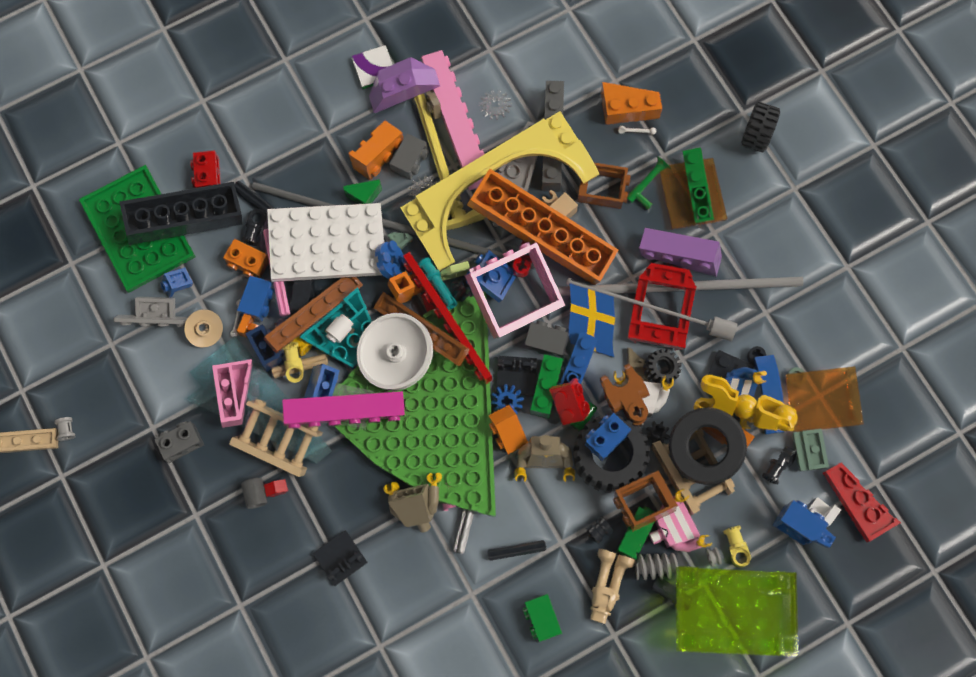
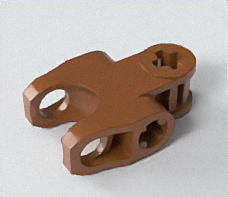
[600,364,650,426]

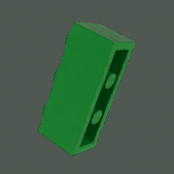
[530,354,563,419]

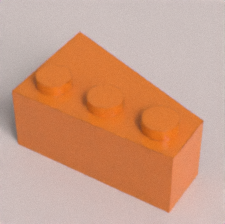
[601,82,662,125]
[349,120,404,180]

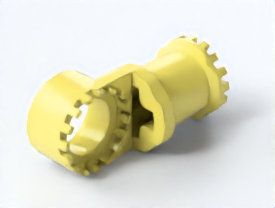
[283,342,304,383]
[723,526,751,568]

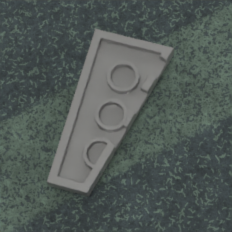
[498,122,538,192]

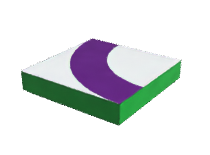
[352,45,392,89]

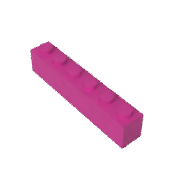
[282,391,405,429]

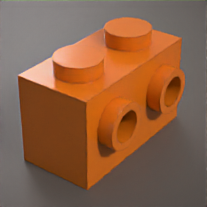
[223,239,269,278]
[488,405,528,454]

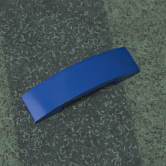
[754,355,785,434]

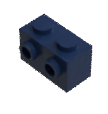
[245,324,284,372]

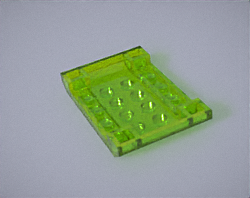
[676,566,799,656]

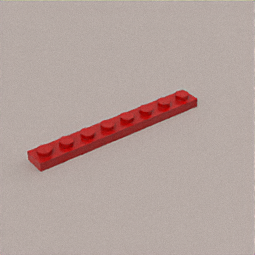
[403,252,492,384]

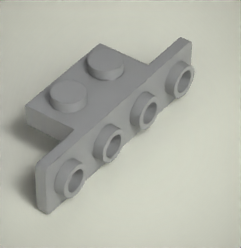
[114,297,188,327]

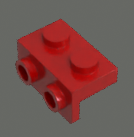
[549,378,590,425]

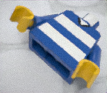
[725,367,767,429]

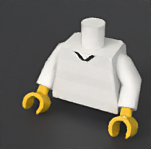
[613,370,674,426]

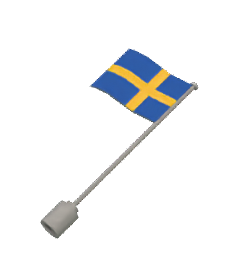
[566,278,737,357]

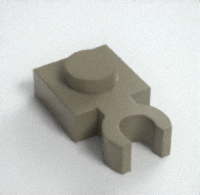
[425,90,442,119]

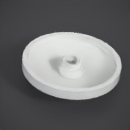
[357,313,433,391]

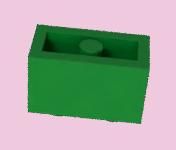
[522,594,562,642]

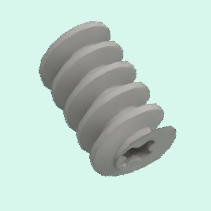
[635,553,678,580]

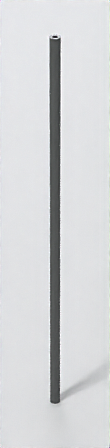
[252,182,535,269]

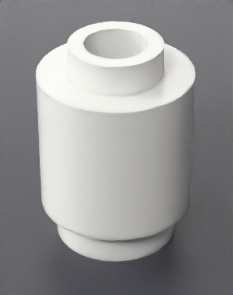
[325,314,353,344]

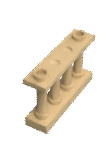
[229,399,323,477]
[651,428,735,516]

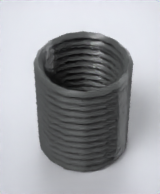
[241,478,268,509]

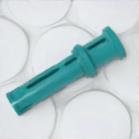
[418,257,458,310]

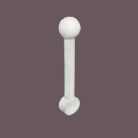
[618,126,656,135]
[230,299,241,337]

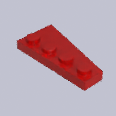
[823,463,901,543]

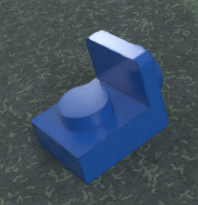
[161,268,193,298]

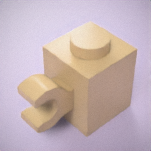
[542,190,578,219]

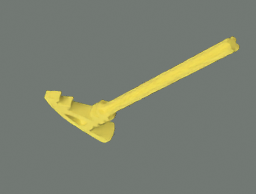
[414,93,486,230]

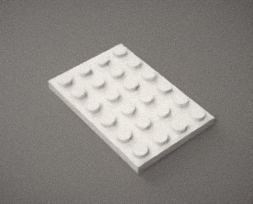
[267,203,384,282]

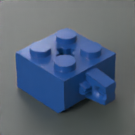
[772,500,836,548]

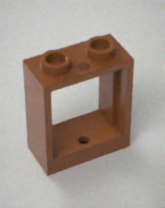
[577,163,631,209]
[613,471,678,531]

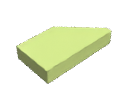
[441,261,470,281]

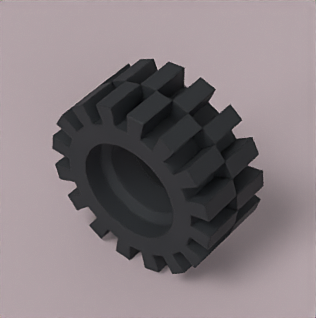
[643,349,682,386]

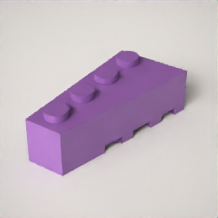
[639,228,722,277]

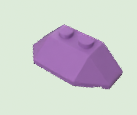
[369,57,440,113]

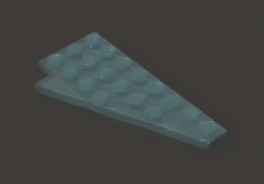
[187,336,332,463]

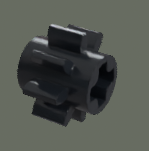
[449,278,472,302]
[646,421,670,445]

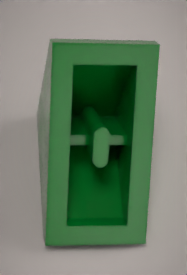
[343,179,382,204]

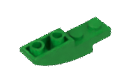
[682,147,714,224]

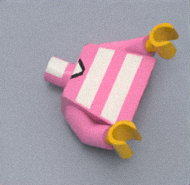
[649,489,712,552]

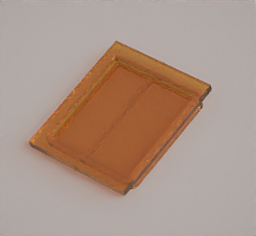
[660,158,728,229]
[785,366,864,432]

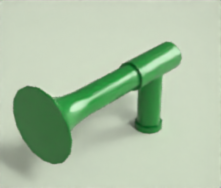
[627,156,671,210]

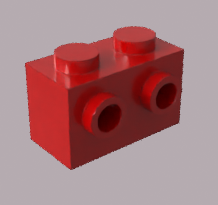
[191,150,221,188]

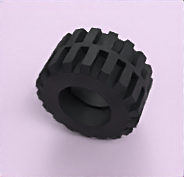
[741,101,780,153]

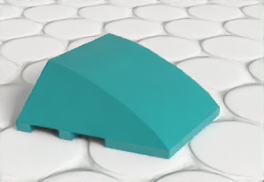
[299,287,373,368]

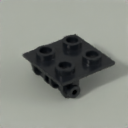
[496,356,537,396]
[313,530,368,586]

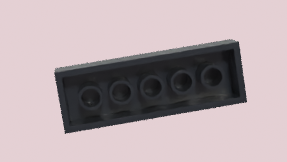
[120,182,242,245]

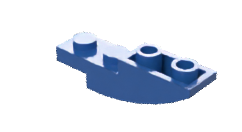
[553,332,599,403]

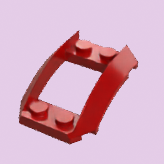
[628,263,697,351]

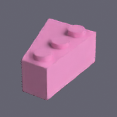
[212,359,253,428]

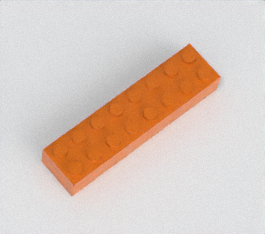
[467,168,618,285]

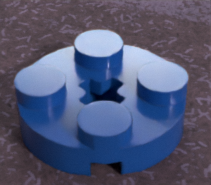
[375,240,406,279]

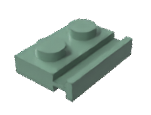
[792,429,829,472]

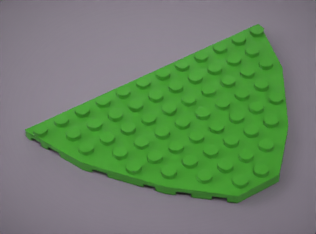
[335,292,496,517]

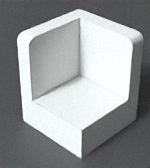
[808,498,841,527]

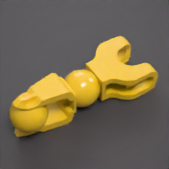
[693,375,798,431]

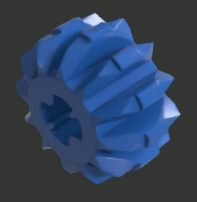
[491,384,524,415]

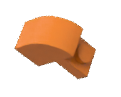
[388,271,423,303]

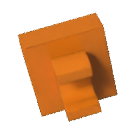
[237,314,259,338]

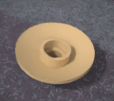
[184,309,223,347]

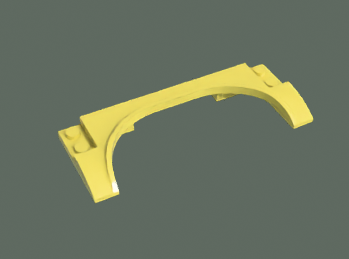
[401,111,599,271]

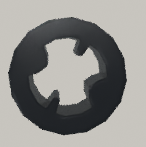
[747,346,766,365]

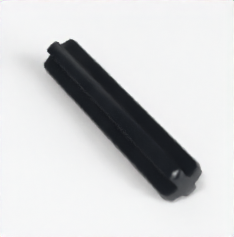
[235,181,276,216]
[487,540,546,561]

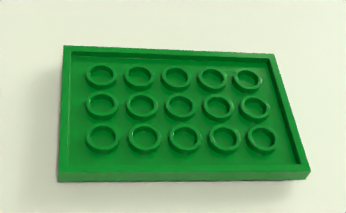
[79,165,196,293]

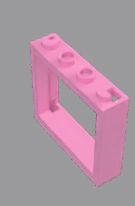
[465,242,565,338]

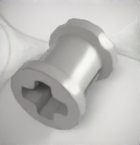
[54,417,75,441]

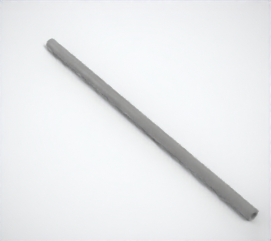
[557,277,804,296]

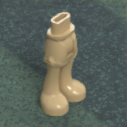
[590,549,635,624]

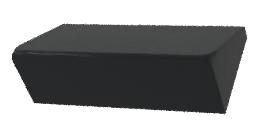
[651,576,692,611]

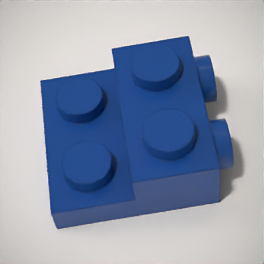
[466,250,516,303]

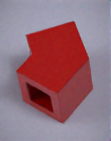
[264,479,288,497]

